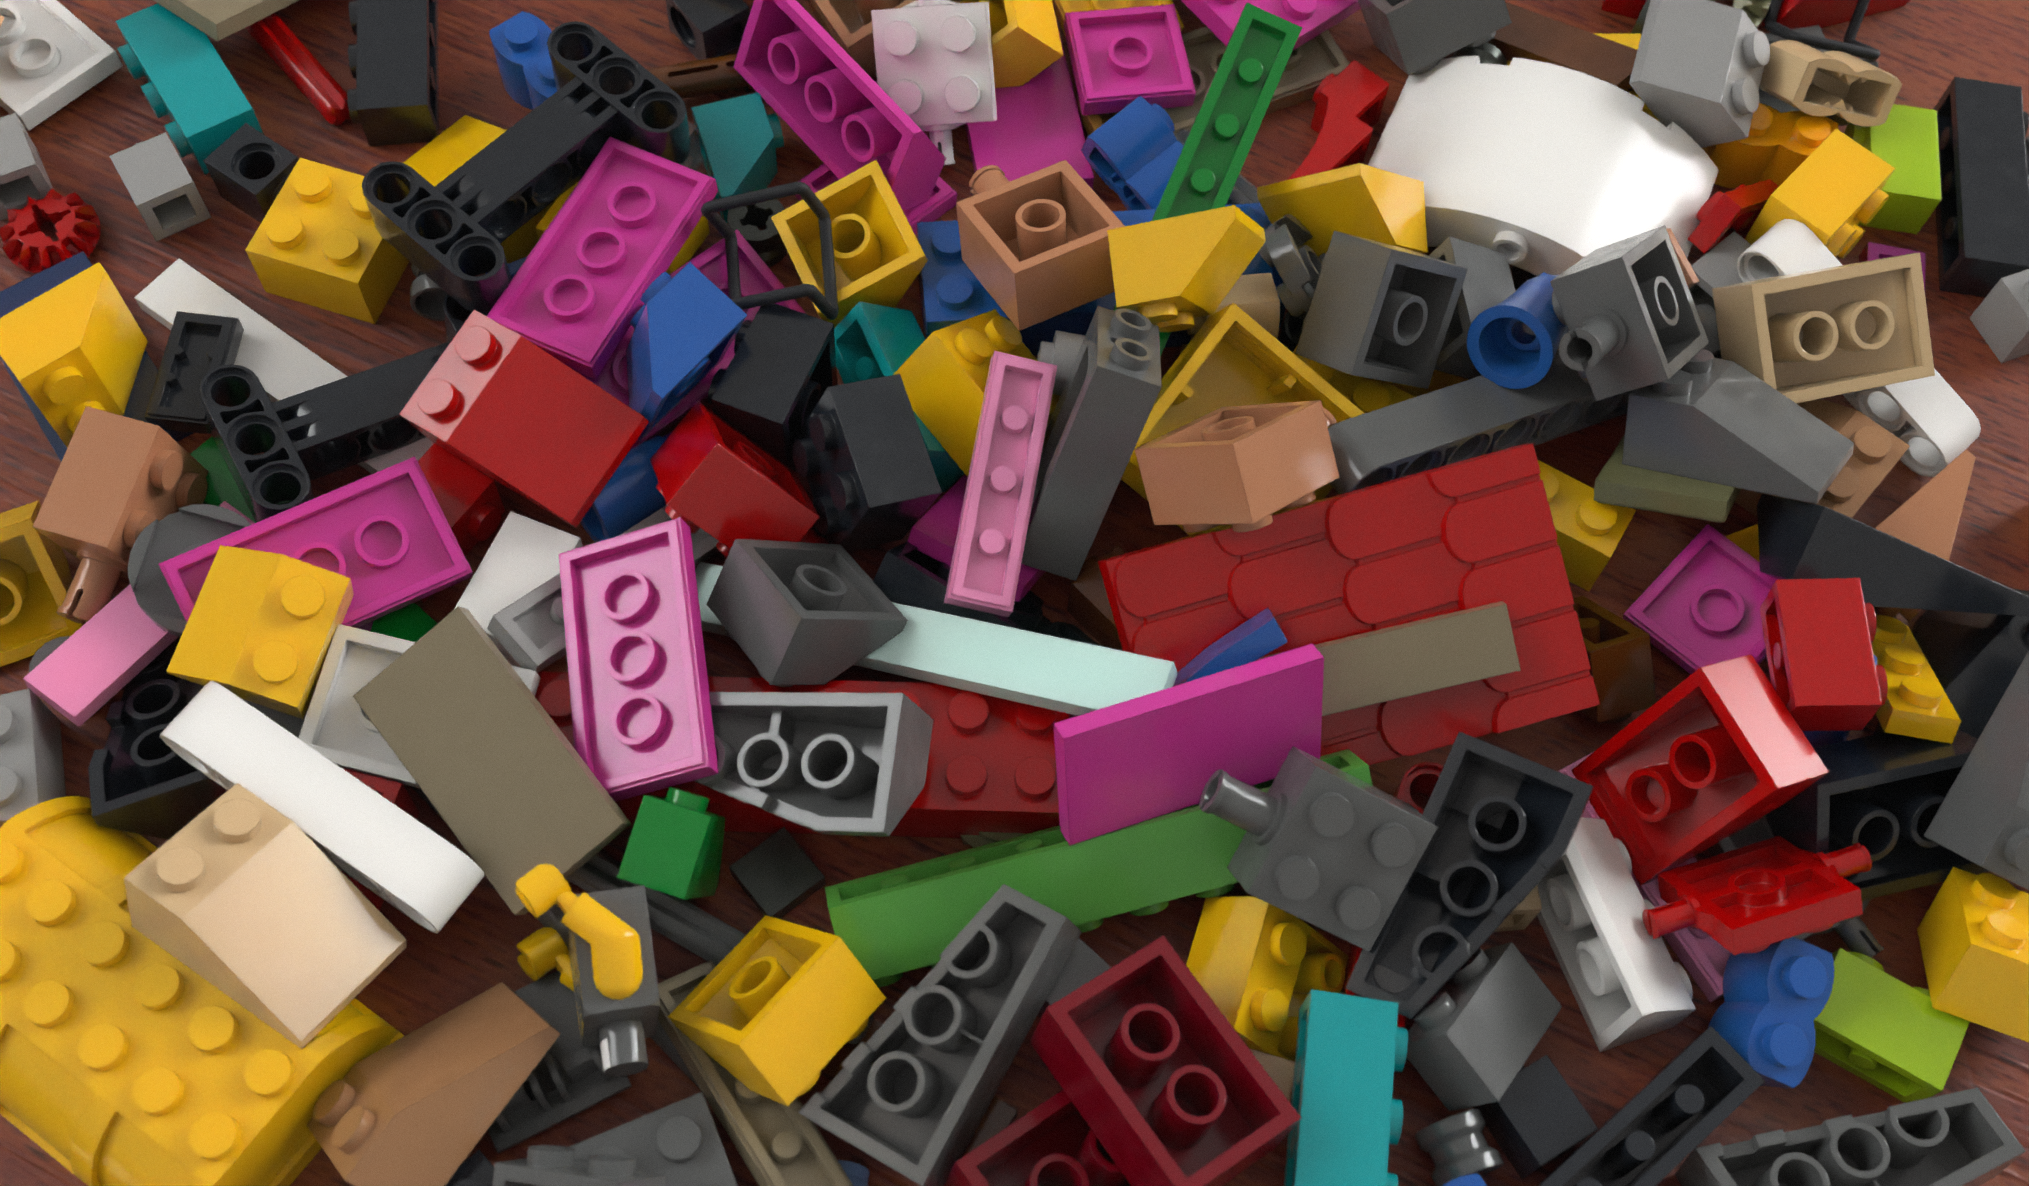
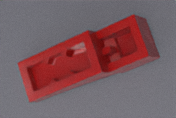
[1287,59,1390,180]

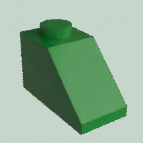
[617,786,726,899]

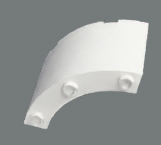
[1368,56,1719,276]

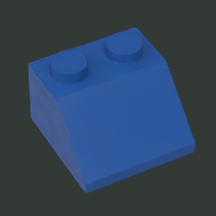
[626,262,747,441]

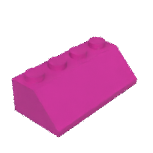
[733,0,946,211]

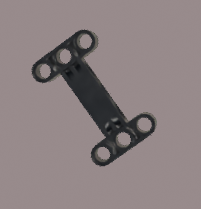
[362,21,691,316]
[199,294,487,523]

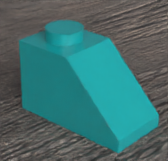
[692,93,784,224]

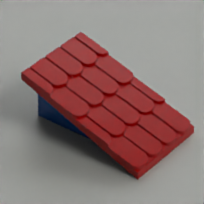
[1098,444,1600,766]

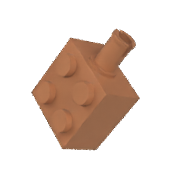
[956,160,1125,331]
[1135,400,1339,533]
[33,406,209,625]

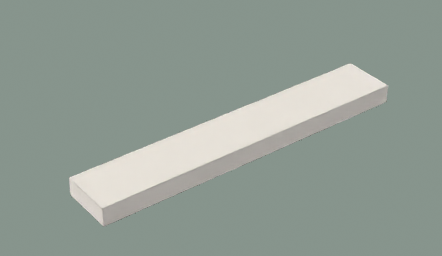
[134,258,434,474]

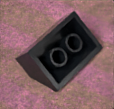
[1766,730,1989,901]

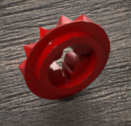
[0,188,101,274]

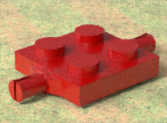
[1642,836,1872,955]

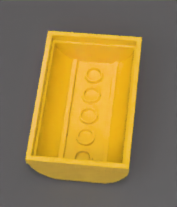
[0,796,404,1186]

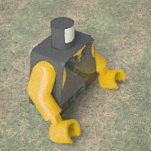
[515,864,660,1077]

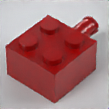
[650,401,829,558]

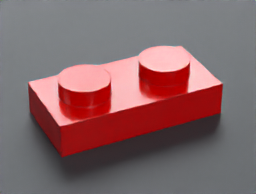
[1688,179,1779,254]

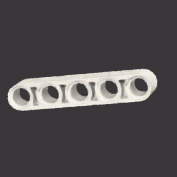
[1737,219,1981,477]
[160,681,485,934]

